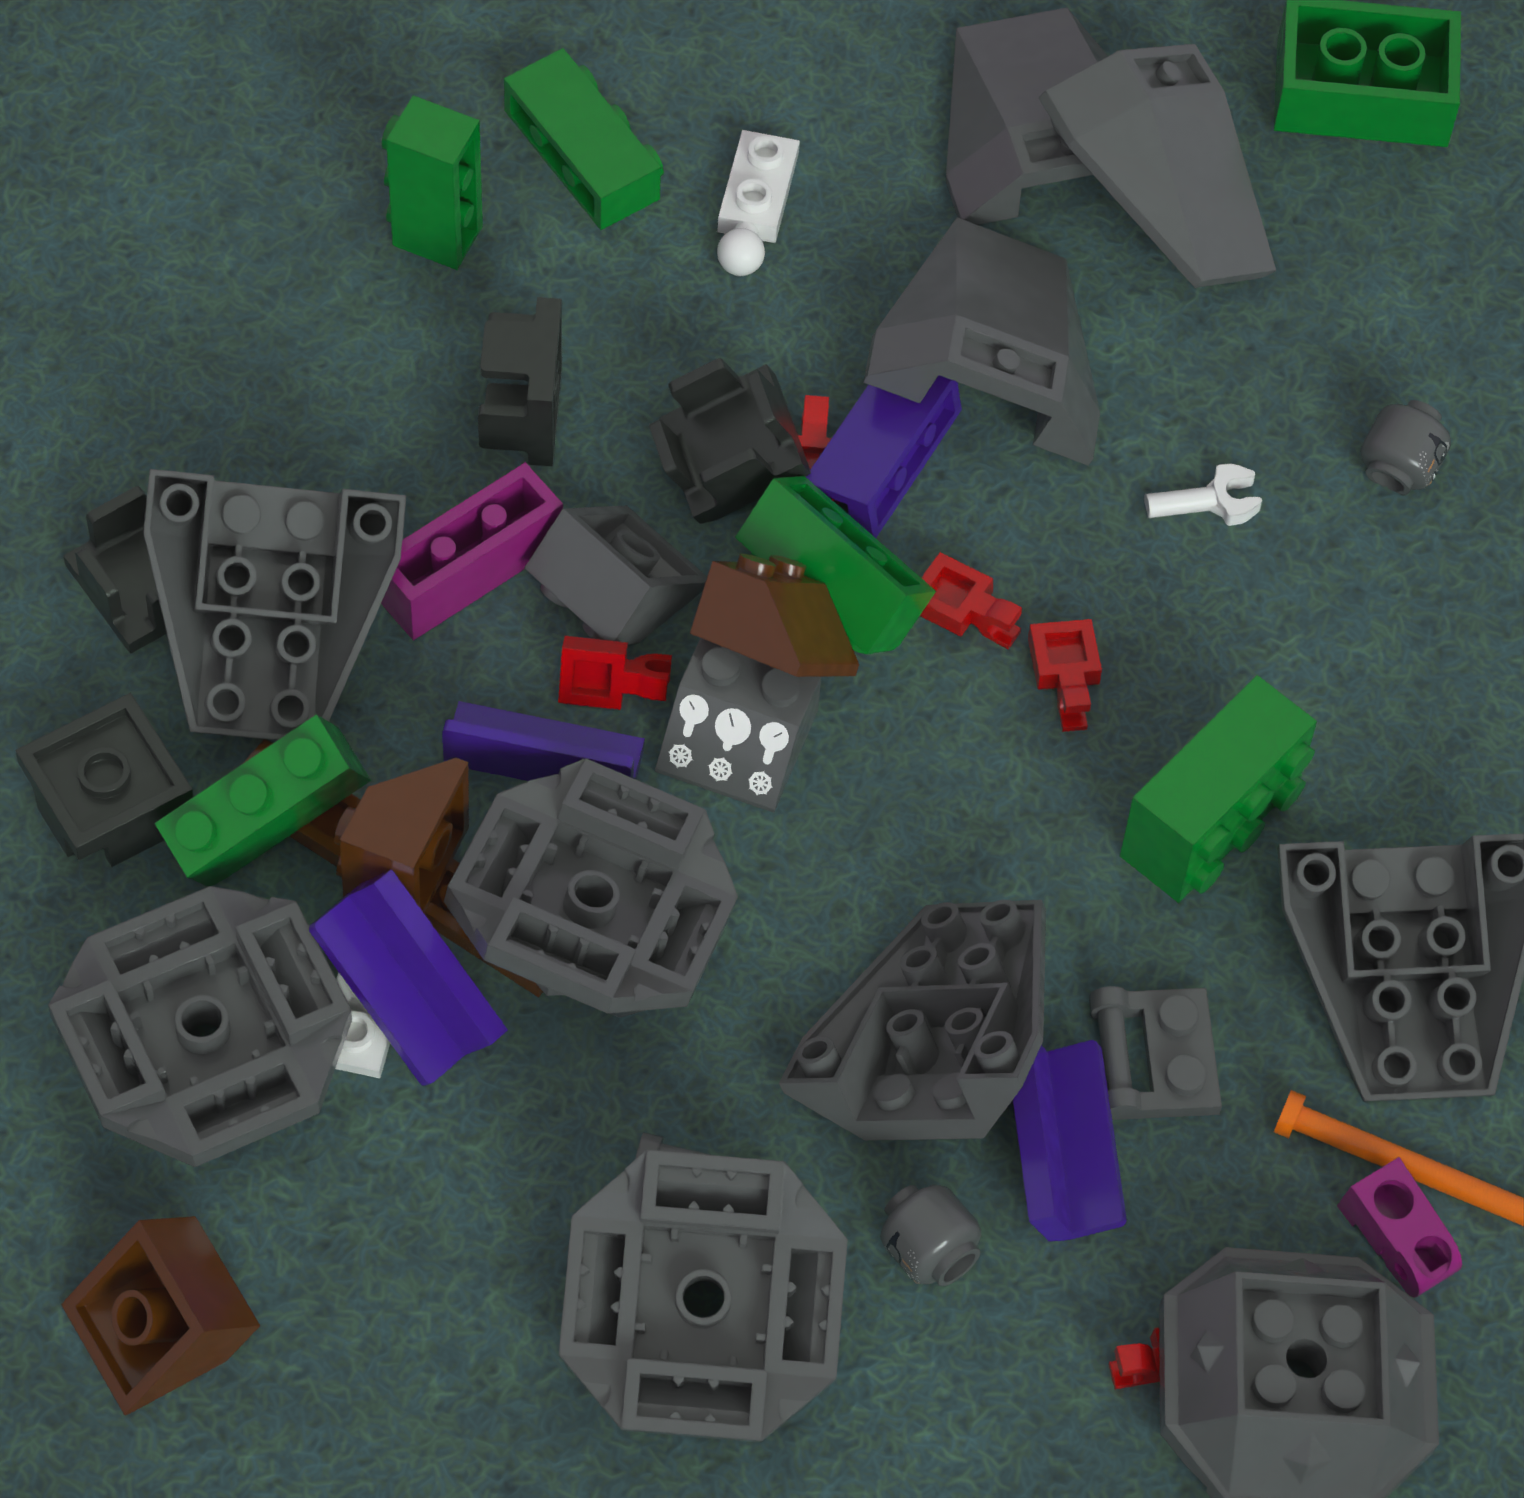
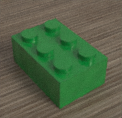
[1274,0,1461,147]
[1120,675,1317,903]

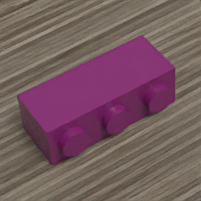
[381,462,563,641]

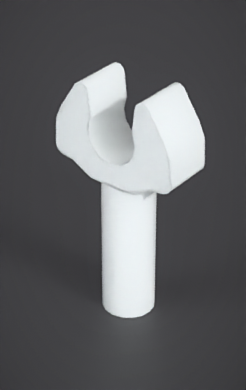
[1144,464,1262,526]

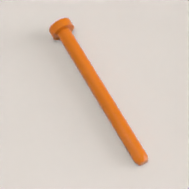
[1273,1090,1524,1226]

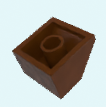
[690,554,859,677]
[334,758,469,914]
[61,1216,260,1415]

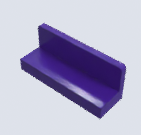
[806,375,962,538]
[442,701,645,781]
[309,869,508,1086]
[1013,1040,1127,1242]

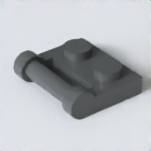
[1089,986,1222,1120]

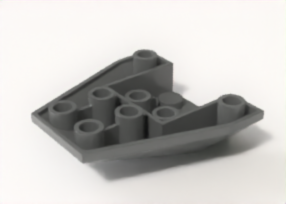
[946,8,1108,225]
[1039,44,1276,288]
[863,217,1100,466]
[143,469,406,740]
[1277,833,1524,1102]
[779,900,1046,1141]

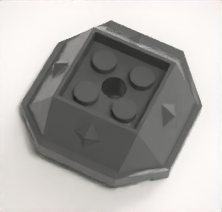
[444,758,738,1018]
[48,886,352,1167]
[559,1150,848,1443]
[1159,1247,1439,1498]

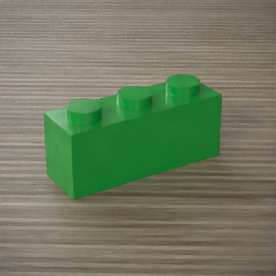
[504,48,664,230]
[382,95,483,270]
[735,476,936,654]
[154,714,371,887]

